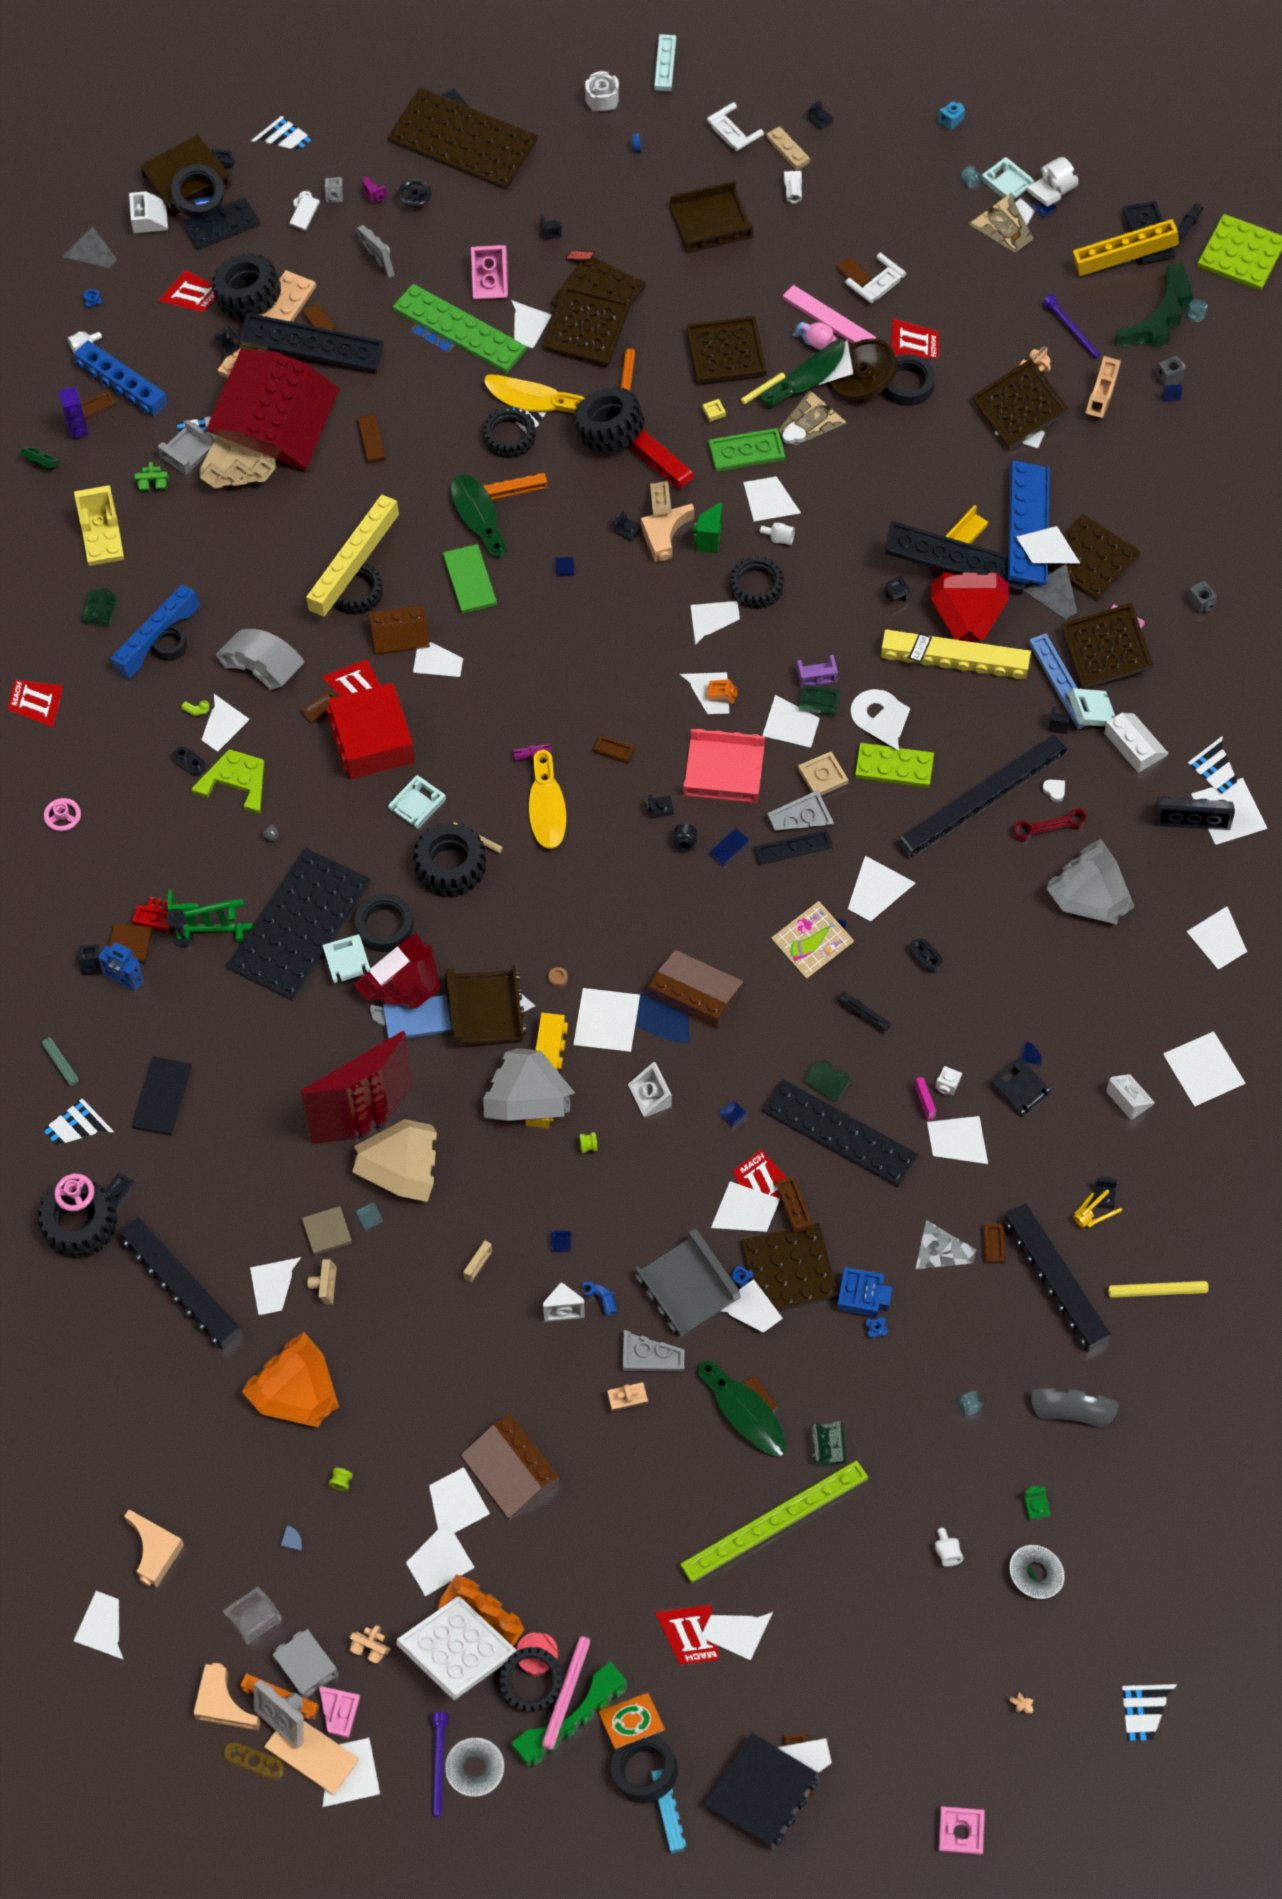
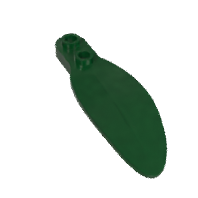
[761,338,845,407]
[451,475,507,559]
[698,1361,786,1457]

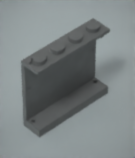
[635,1228,741,1337]

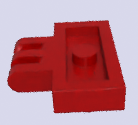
[132,897,171,932]

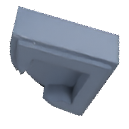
[281,1526,302,1552]

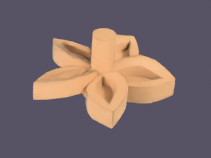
[1010,1692,1034,1713]

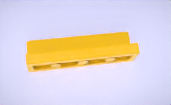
[943,505,988,572]

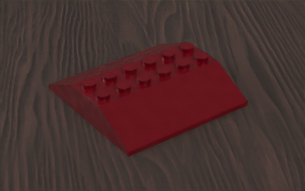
[206,349,339,470]
[300,1030,413,1144]

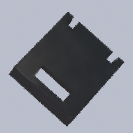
[990,1057,1051,1117]

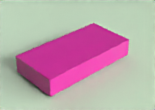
[915,1077,936,1121]

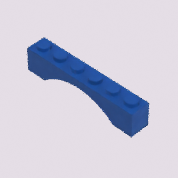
[110,584,201,679]

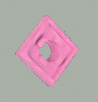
[939,1807,985,1855]

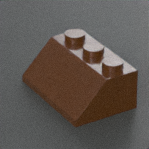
[370,605,430,655]

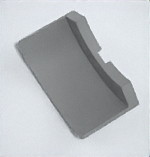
[215,629,304,690]

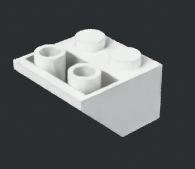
[129,192,168,233]

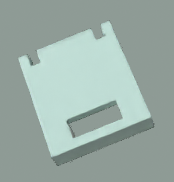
[981,157,1035,199]
[1068,688,1116,726]
[388,775,446,829]
[323,934,371,983]

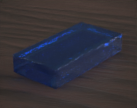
[710,829,750,867]

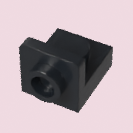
[807,100,834,130]
[211,149,235,167]
[613,510,642,542]
[645,794,674,819]
[79,944,101,975]
[1094,1176,1117,1209]

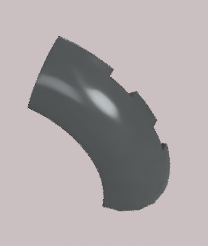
[1032,1388,1119,1429]

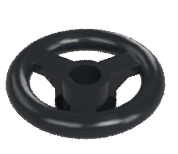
[398,179,432,207]

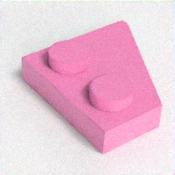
[319,1686,360,1738]

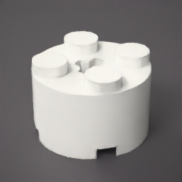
[585,71,619,112]
[1041,157,1078,196]

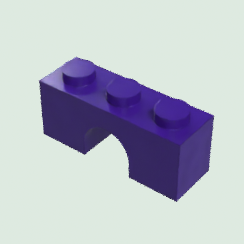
[58,386,88,439]

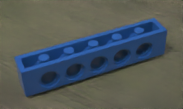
[74,340,168,417]

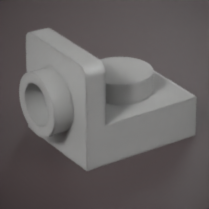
[325,178,343,203]

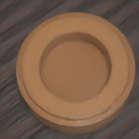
[548,967,568,987]

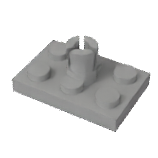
[254,1679,304,1749]

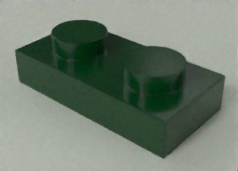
[20,446,61,469]

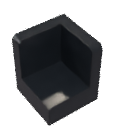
[540,214,562,241]
[214,326,240,357]
[884,576,910,602]
[1048,705,1070,734]

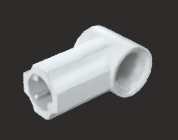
[784,171,802,204]

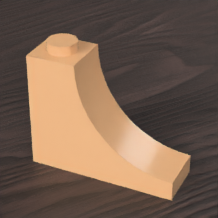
[641,504,694,562]
[124,1510,184,1588]
[194,1663,260,1730]

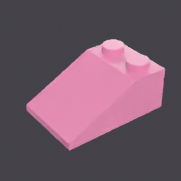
[471,245,508,299]

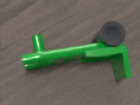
[166,890,253,948]

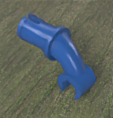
[582,1281,618,1316]

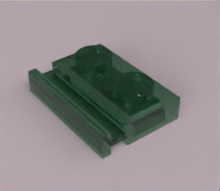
[799,684,840,717]

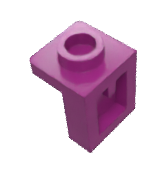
[362,177,387,204]

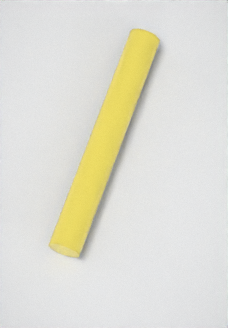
[740,372,785,405]

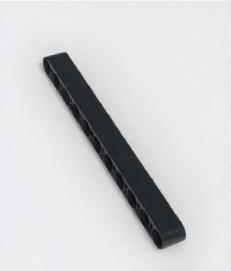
[897,735,1067,858]

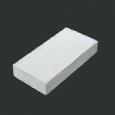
[1027,179,1061,206]
[290,194,320,232]

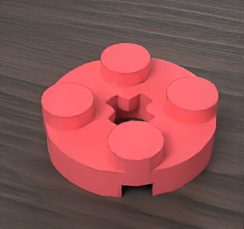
[517,1632,558,1677]

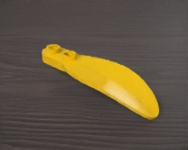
[485,375,585,413]
[529,750,566,849]

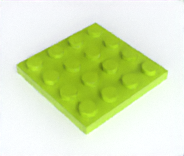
[1197,214,1282,291]

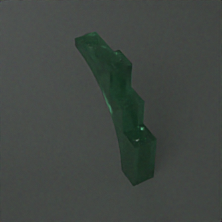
[1114,263,1194,347]

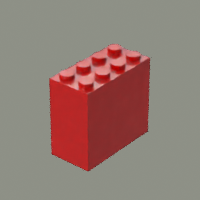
[326,682,415,780]

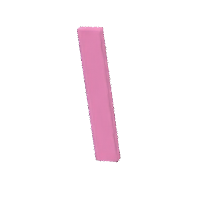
[783,285,876,344]

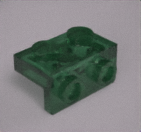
[81,587,117,627]
[805,1059,853,1102]
[811,1421,847,1467]

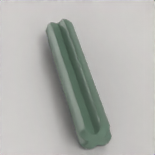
[42,1038,79,1086]

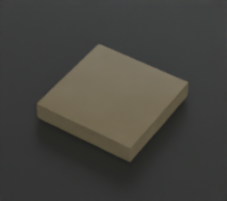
[302,1206,352,1255]

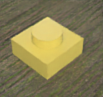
[703,399,726,422]

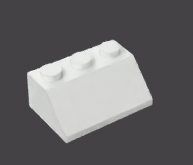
[1105,713,1168,773]

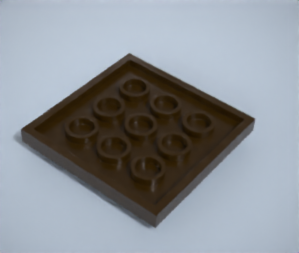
[551,256,646,308]
[542,285,631,366]
[686,315,767,384]
[972,358,1070,450]
[1048,514,1141,602]
[1061,602,1154,689]
[741,1223,839,1311]

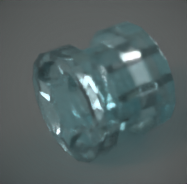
[961,166,982,188]
[1188,299,1207,322]
[959,1391,984,1416]

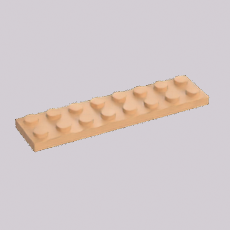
[218,270,316,378]

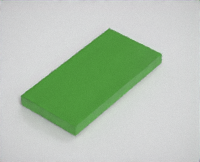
[708,428,785,472]
[443,544,497,614]

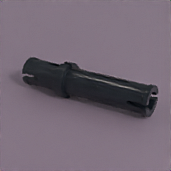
[1174,203,1204,247]
[837,991,891,1033]

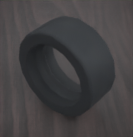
[152,625,187,661]

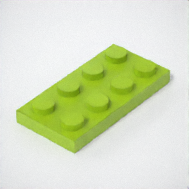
[855,743,934,788]

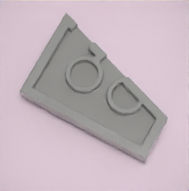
[357,225,395,278]
[767,790,834,831]
[623,1330,684,1372]

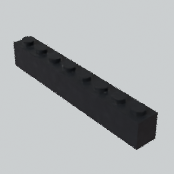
[1003,1203,1111,1352]
[120,1217,242,1350]

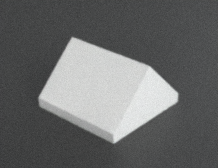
[628,1062,672,1117]
[1106,1074,1155,1120]
[543,1282,585,1322]

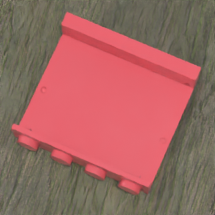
[683,729,765,803]

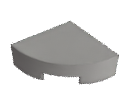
[370,1005,386,1027]

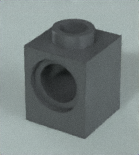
[1156,356,1186,386]
[1187,580,1217,614]

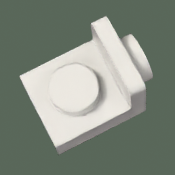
[935,1066,962,1095]

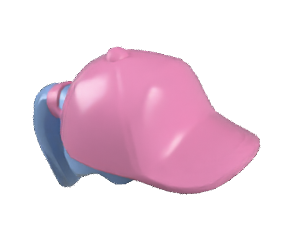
[792,322,837,350]

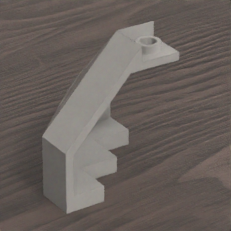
[1047,839,1135,924]
[483,1048,575,1121]

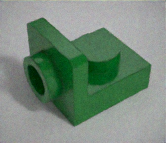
[1023,1486,1051,1521]

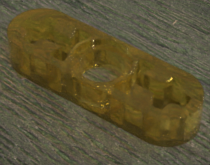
[225,1743,284,1780]

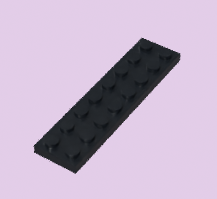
[239,312,384,373]
[884,521,1025,594]
[762,1079,918,1188]

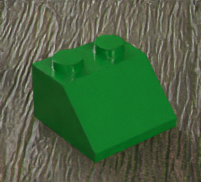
[693,503,722,553]

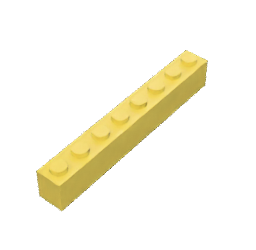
[306,494,399,617]
[881,630,1031,679]

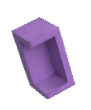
[797,655,838,688]

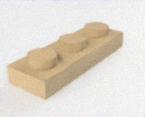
[766,126,810,170]
[650,481,672,516]

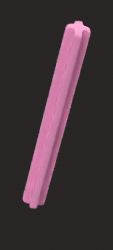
[542,1636,590,1750]

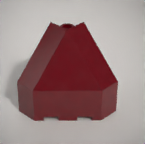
[354,932,440,1008]

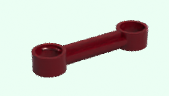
[1013,808,1087,842]

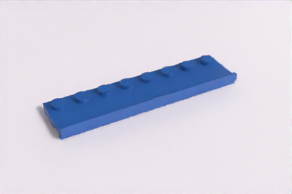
[1008,460,1049,587]

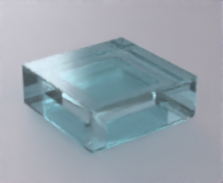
[356,1202,383,1230]

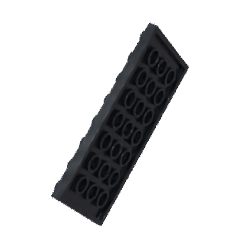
[227,847,371,1001]

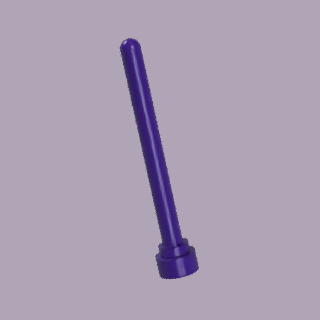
[1043,294,1100,358]
[431,1712,449,1818]

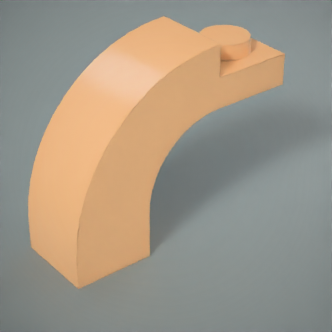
[1086,356,1121,418]

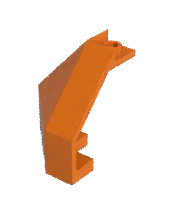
[242,1332,339,1428]
[438,1574,524,1646]

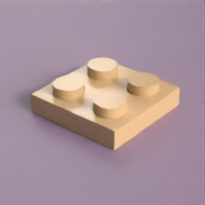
[798,751,849,795]

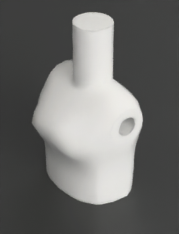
[68,331,102,352]
[760,523,795,545]
[935,1528,963,1566]

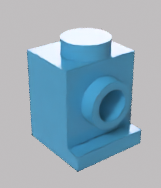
[938,101,965,130]

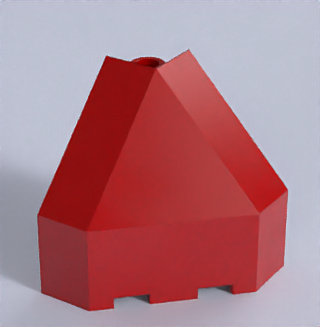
[931,573,1009,643]

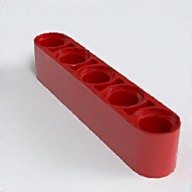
[628,429,694,490]

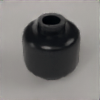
[672,823,698,852]

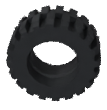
[211,253,281,319]
[574,387,645,453]
[413,822,486,897]
[37,1180,118,1258]

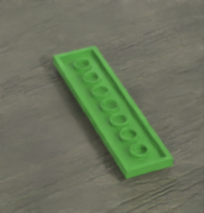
[393,284,527,374]

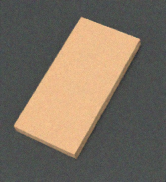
[264,1721,359,1796]

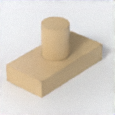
[308,1259,337,1305]

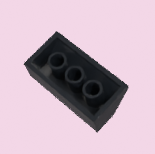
[1155,796,1235,830]

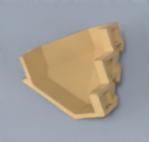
[200,436,276,488]
[352,1119,437,1202]

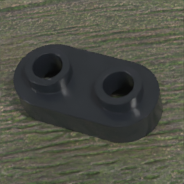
[173,747,206,776]
[910,938,942,972]

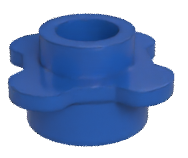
[83,289,102,307]
[730,1266,753,1288]
[866,1317,888,1338]

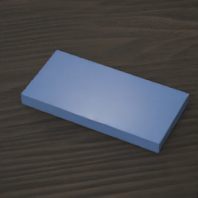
[383,995,451,1039]

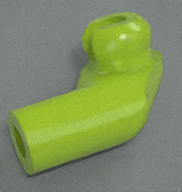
[181,701,209,716]

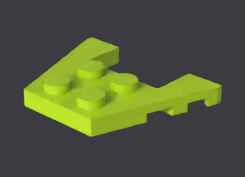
[192,749,265,814]

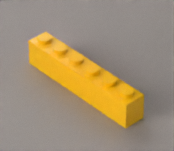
[1073,219,1179,276]
[525,1013,568,1129]

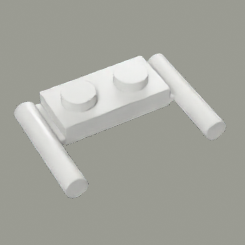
[706,102,764,151]
[846,253,906,303]

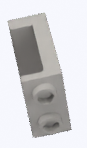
[158,420,213,475]
[273,1629,338,1699]

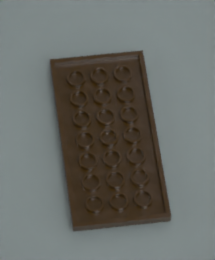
[387,87,538,190]

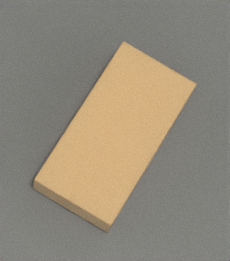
[463,1240,492,1283]

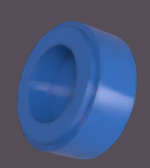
[633,134,641,152]

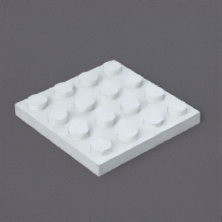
[396,1596,517,1700]

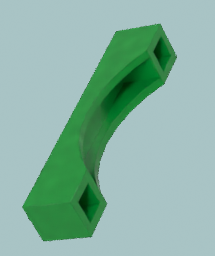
[511,1661,627,1768]

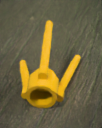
[1073,1190,1122,1228]

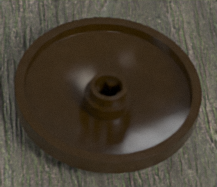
[831,338,898,401]

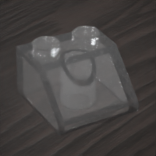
[223,1587,282,1645]

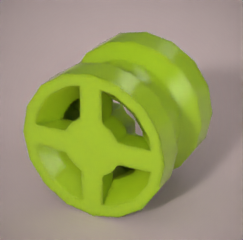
[579,1132,598,1153]
[328,1468,353,1492]

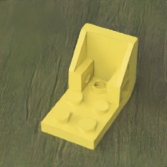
[74,485,124,566]

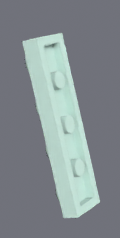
[655,35,676,91]

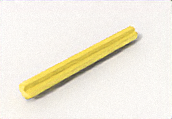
[1108,1281,1209,1297]

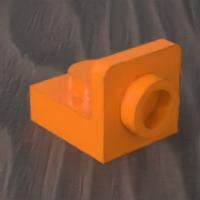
[707,679,737,704]

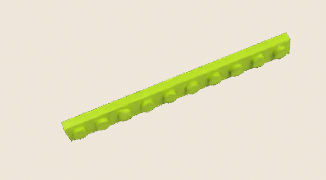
[681,1460,868,1584]

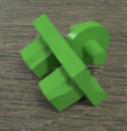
[135,462,169,492]

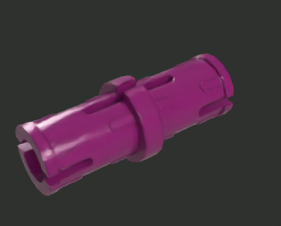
[513,743,552,761]

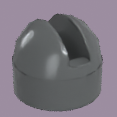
[262,825,279,841]

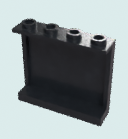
[706,1733,820,1851]

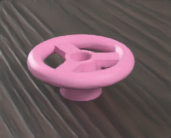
[44,798,81,831]
[54,1174,94,1211]

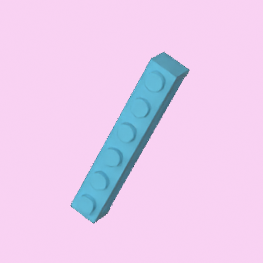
[652,1769,686,1854]

